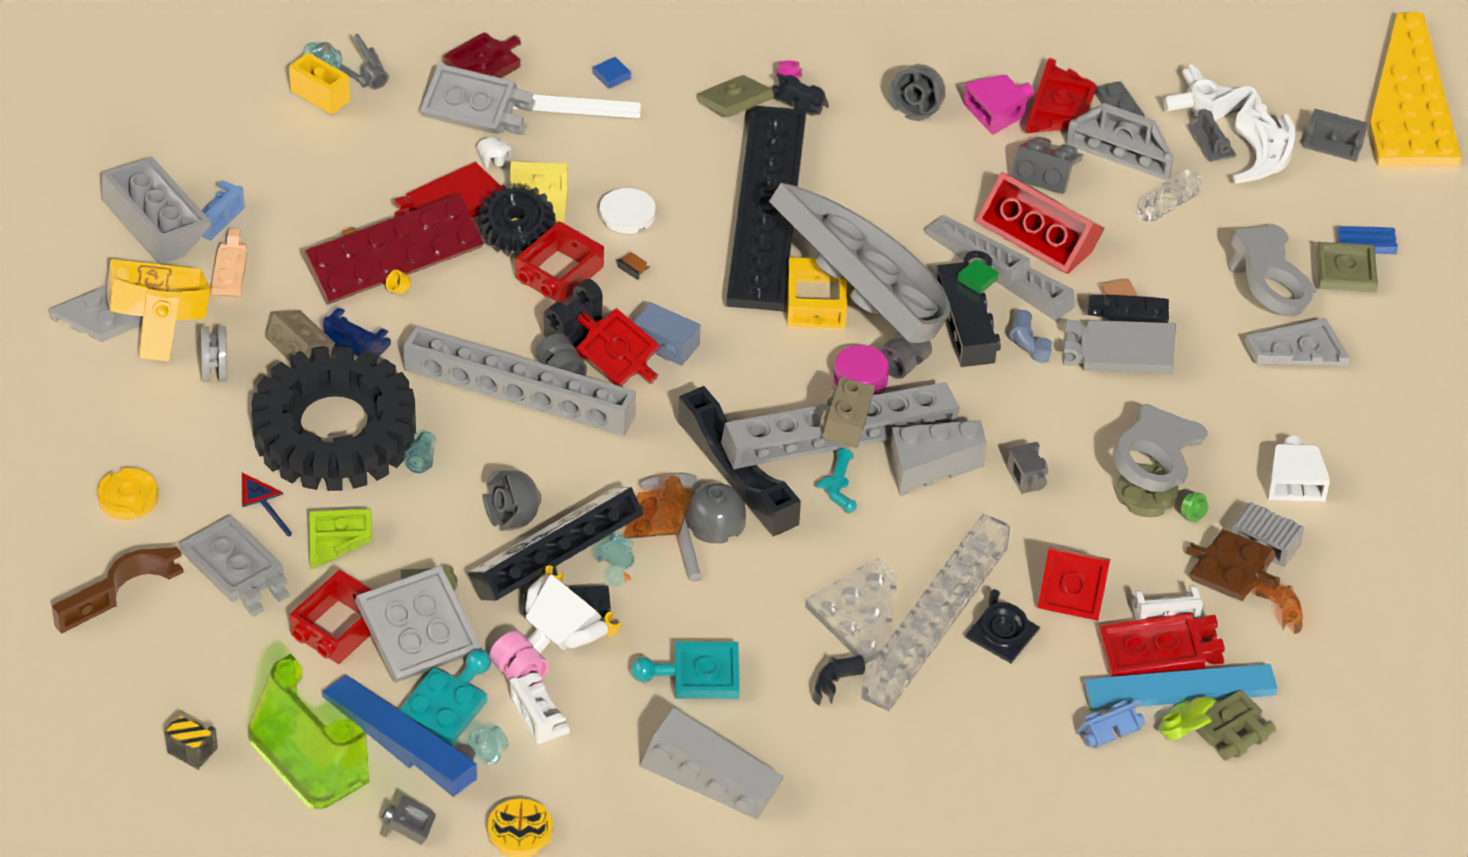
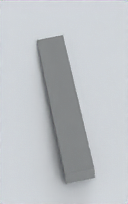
[925,215,1075,322]

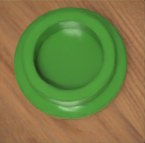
[1181,492,1208,523]

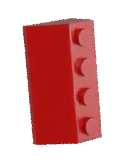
[975,172,1105,274]

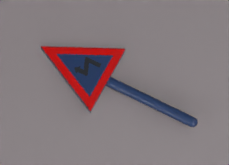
[242,473,292,537]

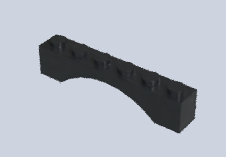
[678,386,801,537]

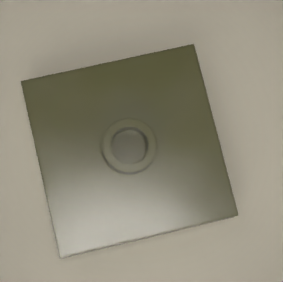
[698,75,774,117]
[1316,242,1378,292]

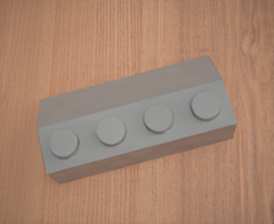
[101,156,211,265]

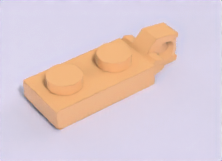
[211,228,248,296]

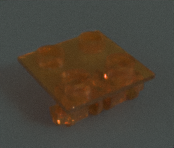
[624,476,694,539]

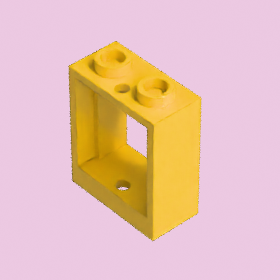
[787,257,847,329]

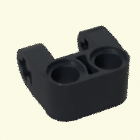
[544,278,603,348]

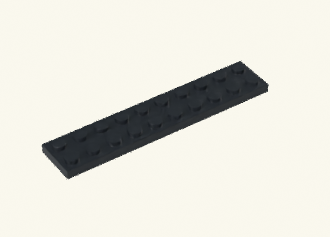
[726,105,807,312]

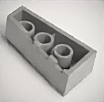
[640,707,784,819]

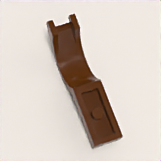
[52,547,184,634]

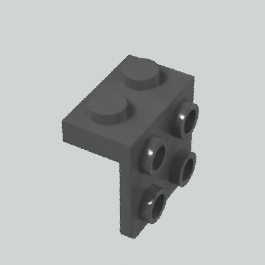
[1011,137,1083,194]

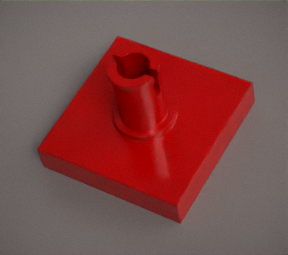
[1037,546,1111,621]

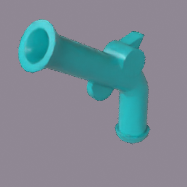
[816,448,857,513]

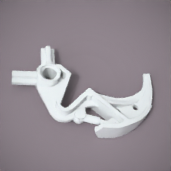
[1163,64,1295,183]

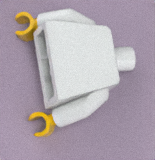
[525,565,622,654]

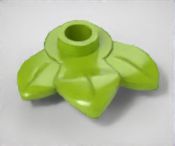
[1158,697,1216,740]

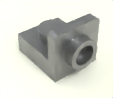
[380,795,437,845]

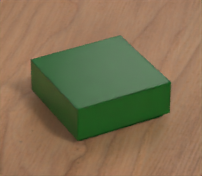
[958,259,999,294]

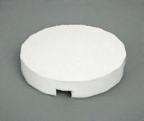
[600,188,656,234]

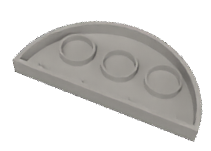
[769,183,951,343]

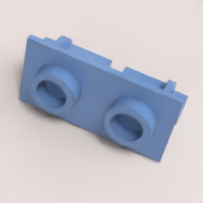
[1076,700,1145,748]

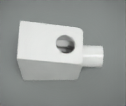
[1268,436,1330,501]

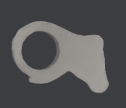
[1229,224,1317,316]
[1112,404,1208,492]

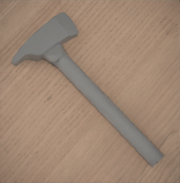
[640,474,701,582]

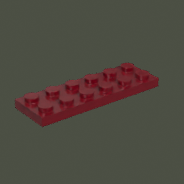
[304,194,484,305]

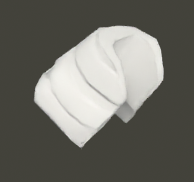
[477,136,511,169]

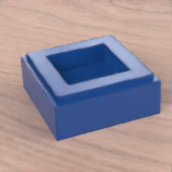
[593,57,631,89]

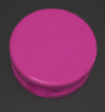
[834,345,889,395]

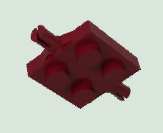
[443,32,521,78]

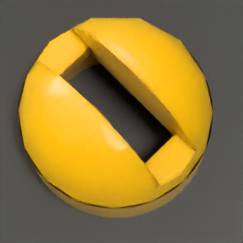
[386,270,411,295]

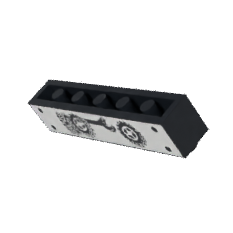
[468,487,644,601]

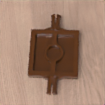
[1186,529,1280,601]

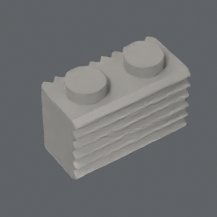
[1232,502,1304,567]

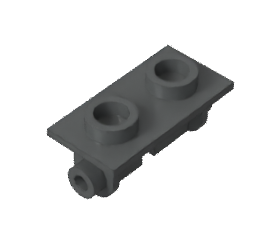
[1188,109,1236,162]

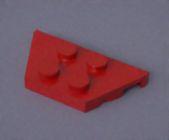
[1025,57,1097,134]

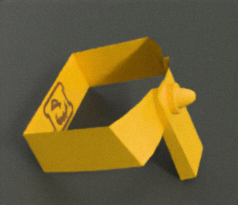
[107,259,211,361]

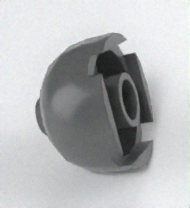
[889,64,946,121]
[484,469,541,531]
[686,483,746,543]

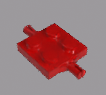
[576,308,660,387]

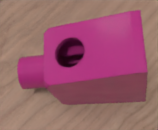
[963,74,1034,135]

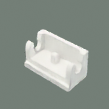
[1131,585,1203,620]
[510,673,570,745]

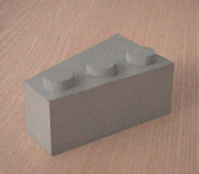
[890,420,986,496]

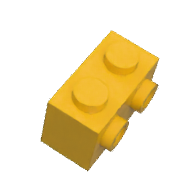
[289,52,350,115]

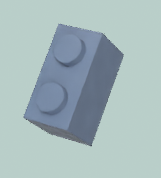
[633,302,701,366]

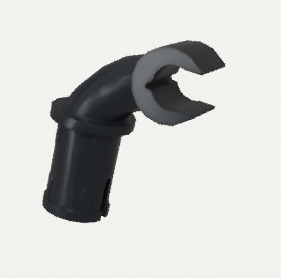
[812,655,866,706]

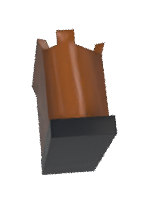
[617,252,650,280]

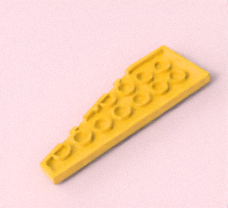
[1369,12,1462,166]

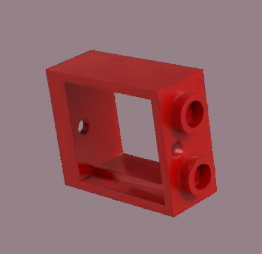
[515,221,604,302]
[289,569,372,665]

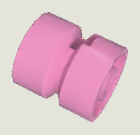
[490,631,549,687]

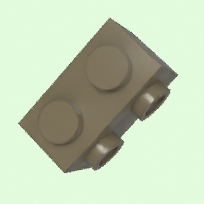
[820,377,875,448]

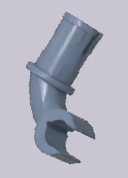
[1010,310,1053,363]

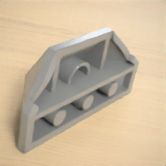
[1066,103,1174,181]

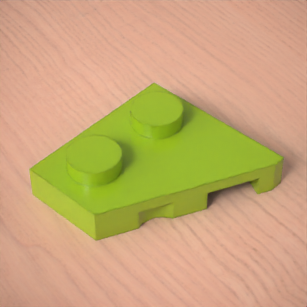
[309,509,372,569]

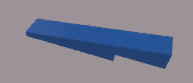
[322,675,477,797]

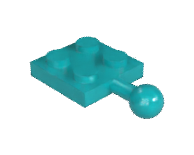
[631,642,740,699]
[399,649,491,746]

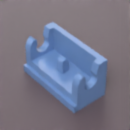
[201,181,245,241]

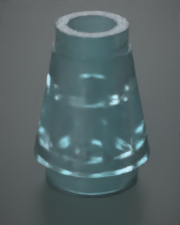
[404,431,436,473]

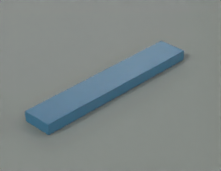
[1084,664,1278,710]

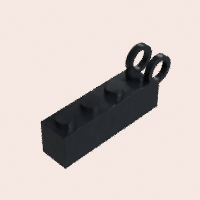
[936,251,1001,367]

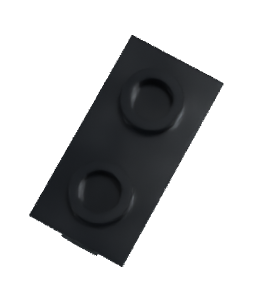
[772,73,829,116]

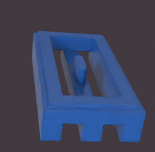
[1337,226,1398,254]

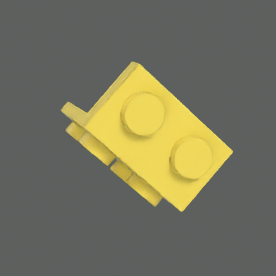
[510,161,568,225]

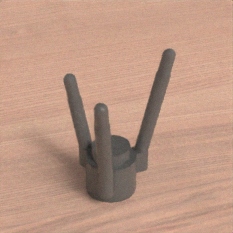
[328,34,389,89]

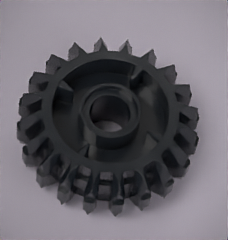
[478,182,556,256]

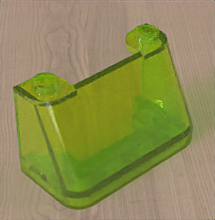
[247,654,370,809]

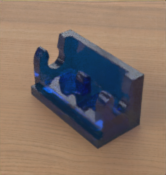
[323,307,391,359]

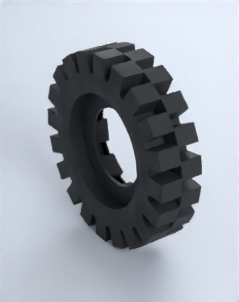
[251,347,416,491]

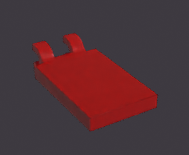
[394,161,502,218]
[1099,612,1225,677]

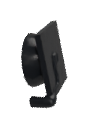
[965,589,1040,664]

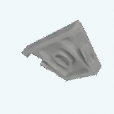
[49,285,143,342]

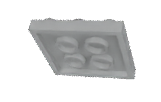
[355,566,481,683]

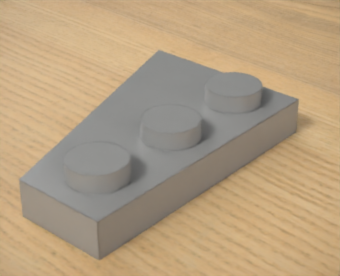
[1245,318,1350,366]

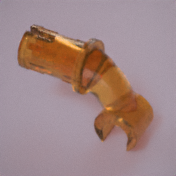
[1255,584,1303,634]

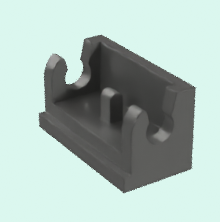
[1303,108,1368,162]

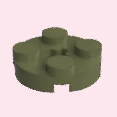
[1117,465,1178,517]

